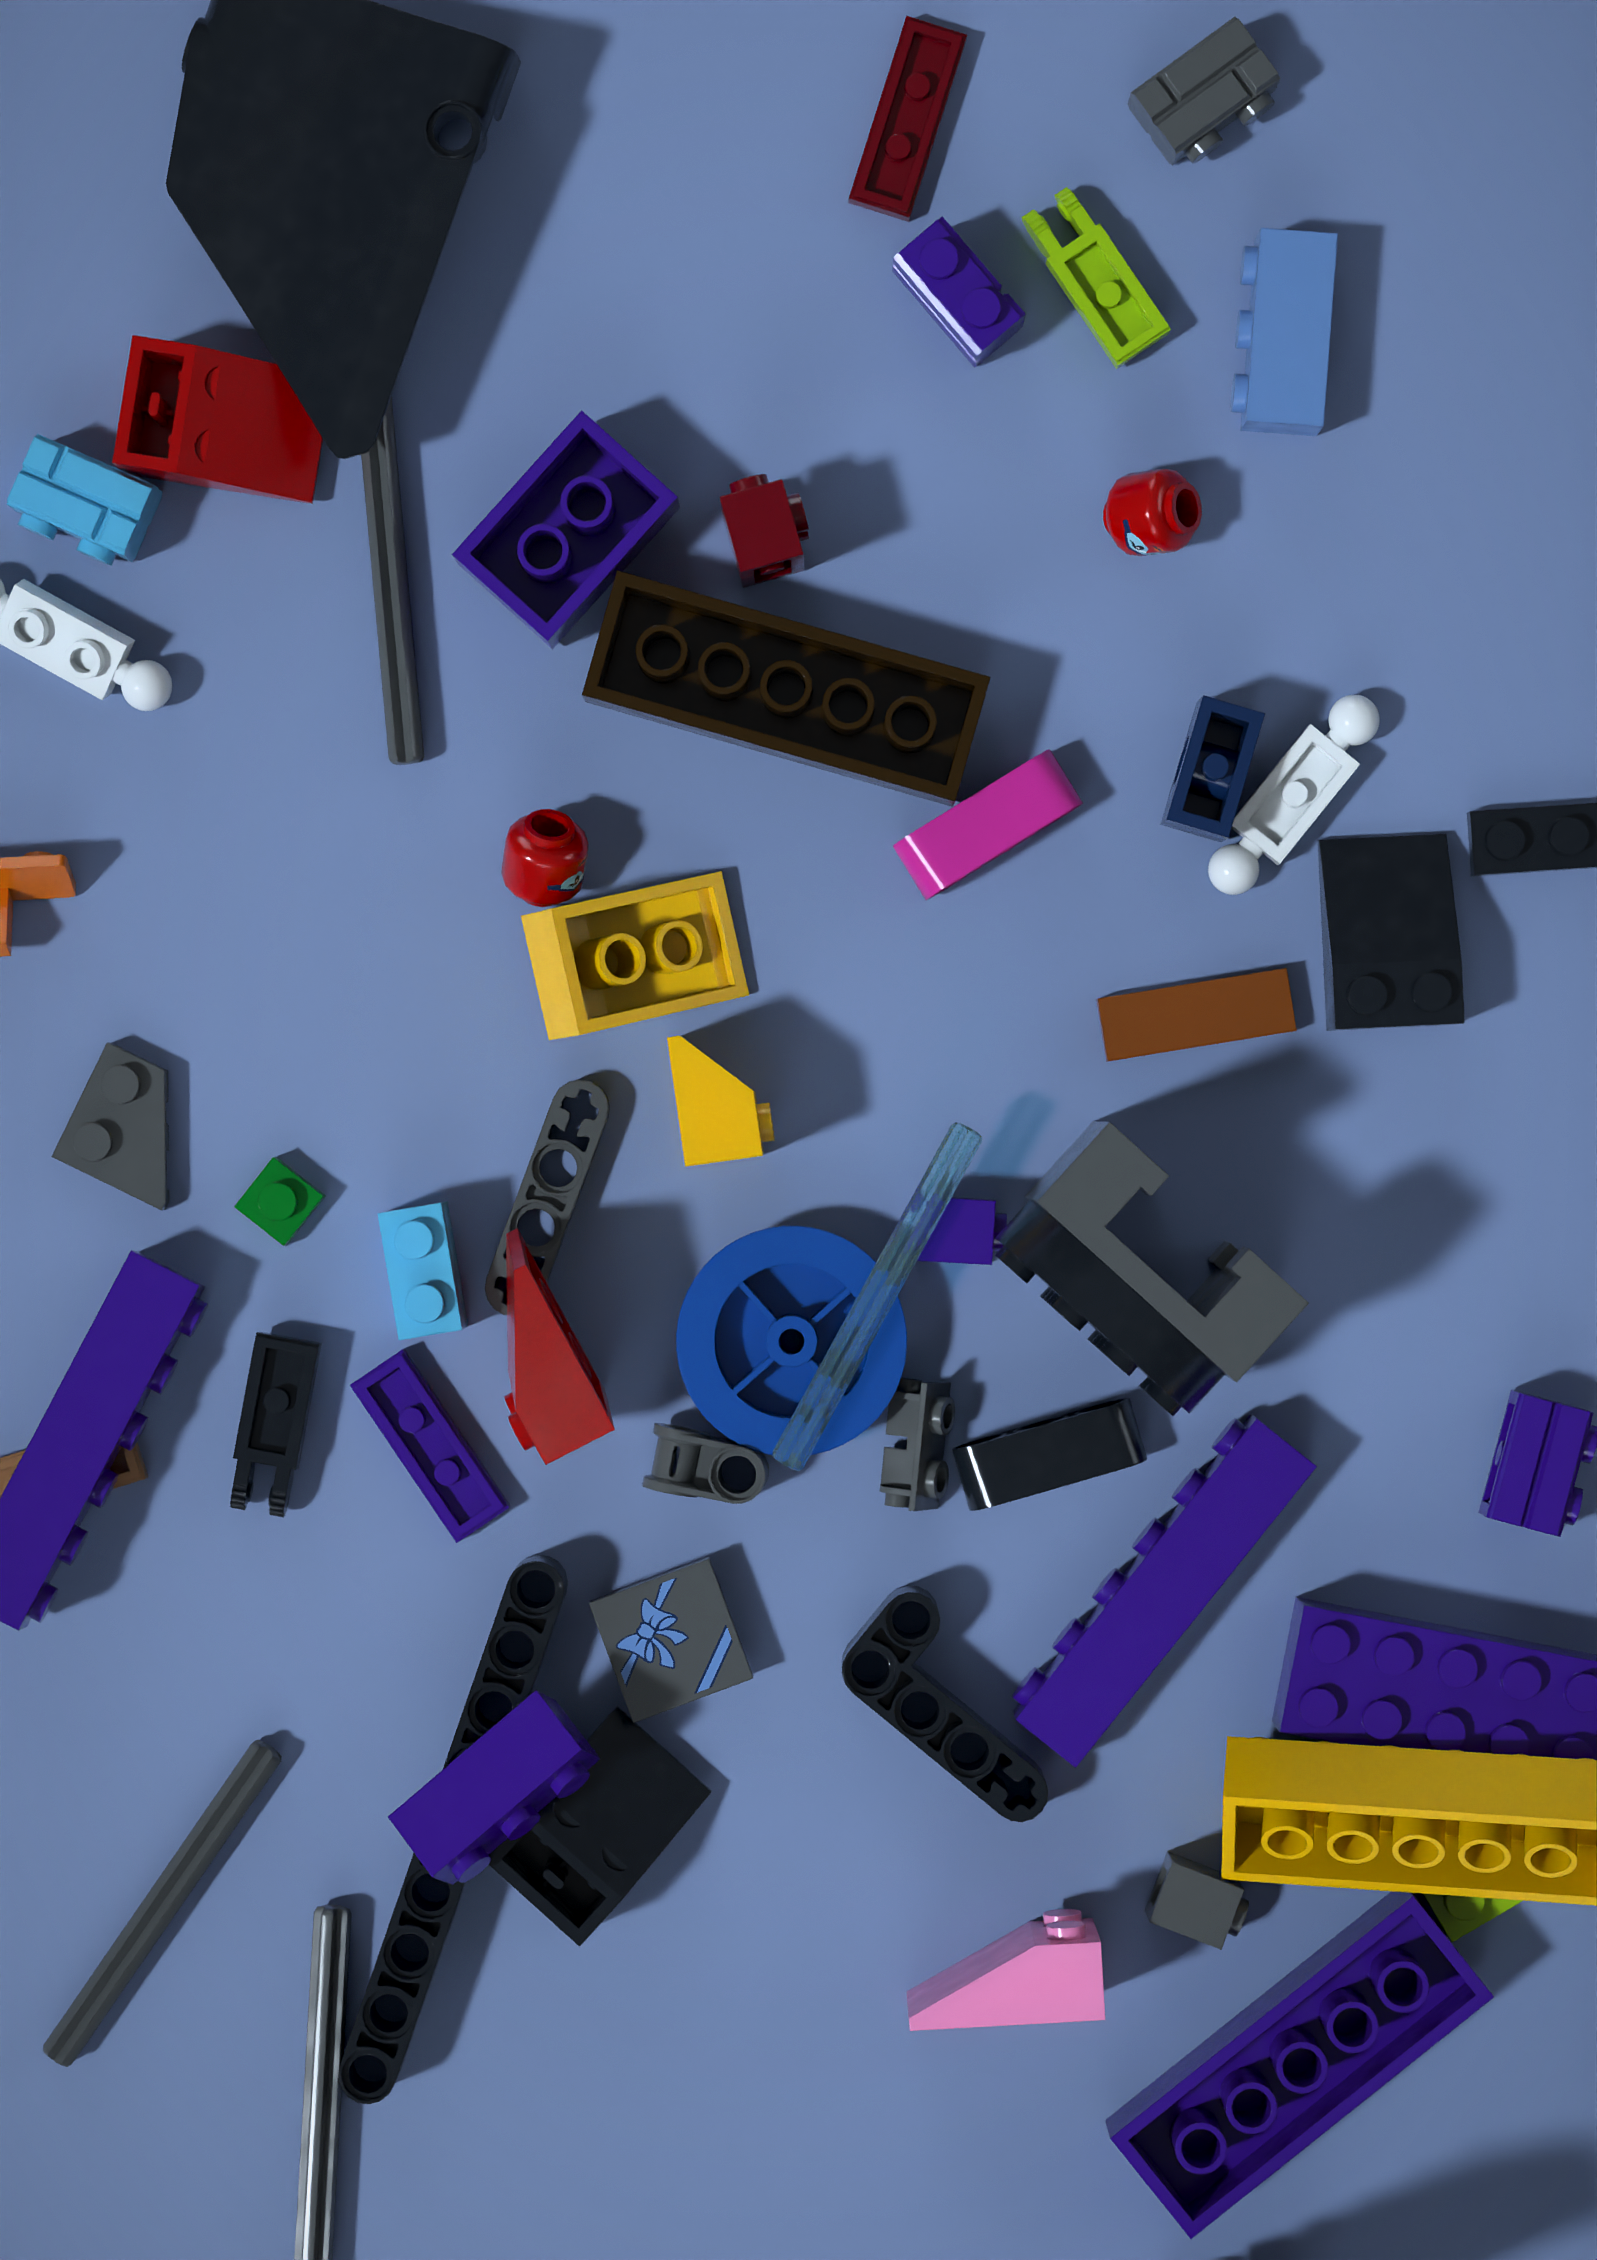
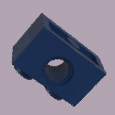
[1160,695,1265,843]

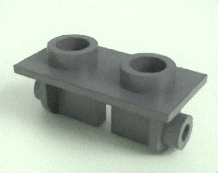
[879,1378,955,1511]

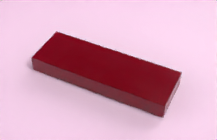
[848,16,967,222]

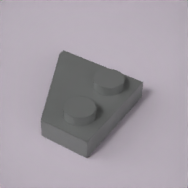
[51,1042,169,1211]

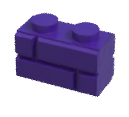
[892,216,1026,368]
[1478,1390,1597,1537]

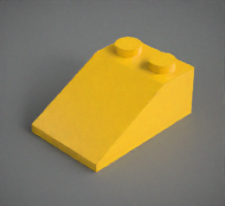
[521,871,749,1040]

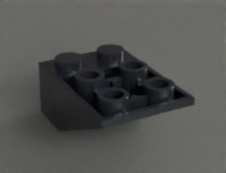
[489,1706,712,1947]

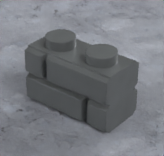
[1128,17,1280,166]

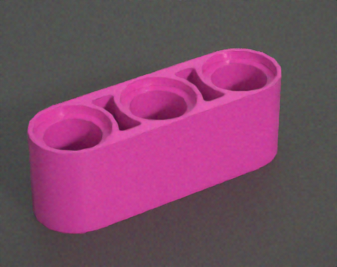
[893,749,1083,900]

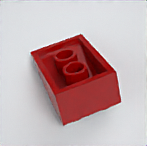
[504,1228,615,1465]

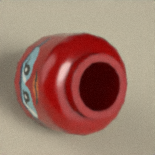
[1103,469,1202,556]
[501,809,589,907]

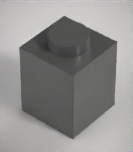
[1145,1851,1249,1950]

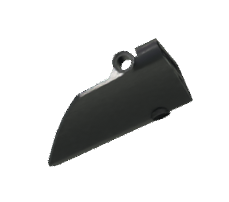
[166,0,521,459]

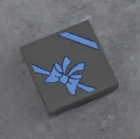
[589,1557,754,1723]

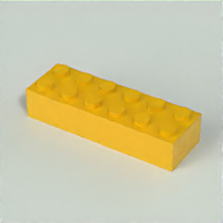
[1221,1736,1597,1906]

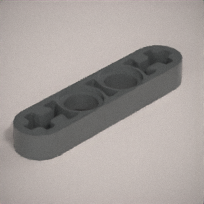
[485,1080,610,1315]

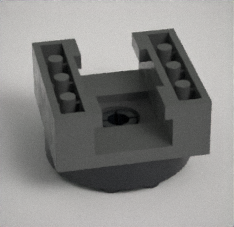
[995,1121,1309,1416]

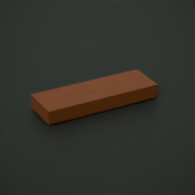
[1096,968,1297,1062]

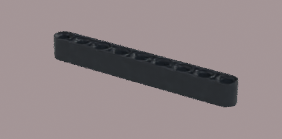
[338,1555,568,2104]

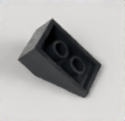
[1318,834,1465,1031]

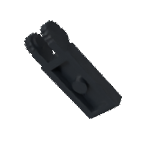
[1467,803,1597,876]
[230,1331,322,1517]

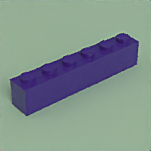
[0,1250,208,1630]
[1012,1414,1317,1768]

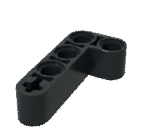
[841,1585,1048,1822]

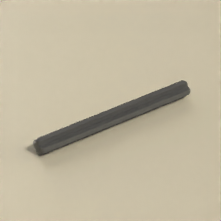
[361,396,424,765]
[43,1740,282,2067]
[294,1905,352,2260]

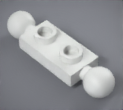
[0,579,172,711]
[1208,695,1380,895]

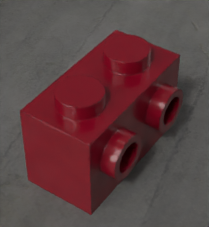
[719,474,809,588]

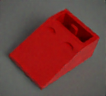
[112,335,323,504]

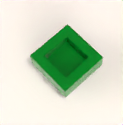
[234,1157,326,1246]

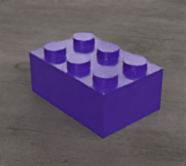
[452,410,680,650]

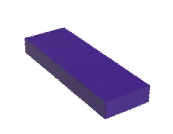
[350,1348,511,1543]

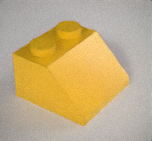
[667,1036,775,1167]

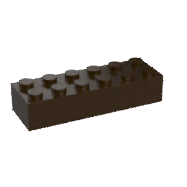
[582,570,991,807]

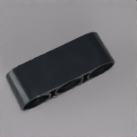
[952,1398,1147,1511]

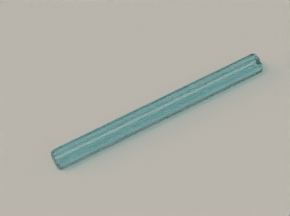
[773,1122,982,1471]

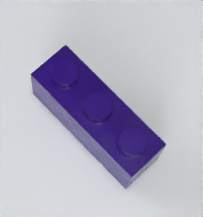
[388,1690,600,1885]

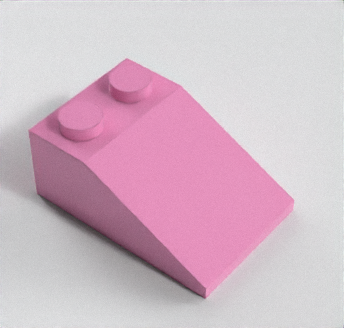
[907,1909,1105,2031]

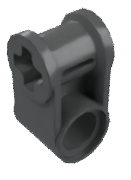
[642,1423,769,1504]

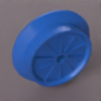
[676,1226,907,1457]

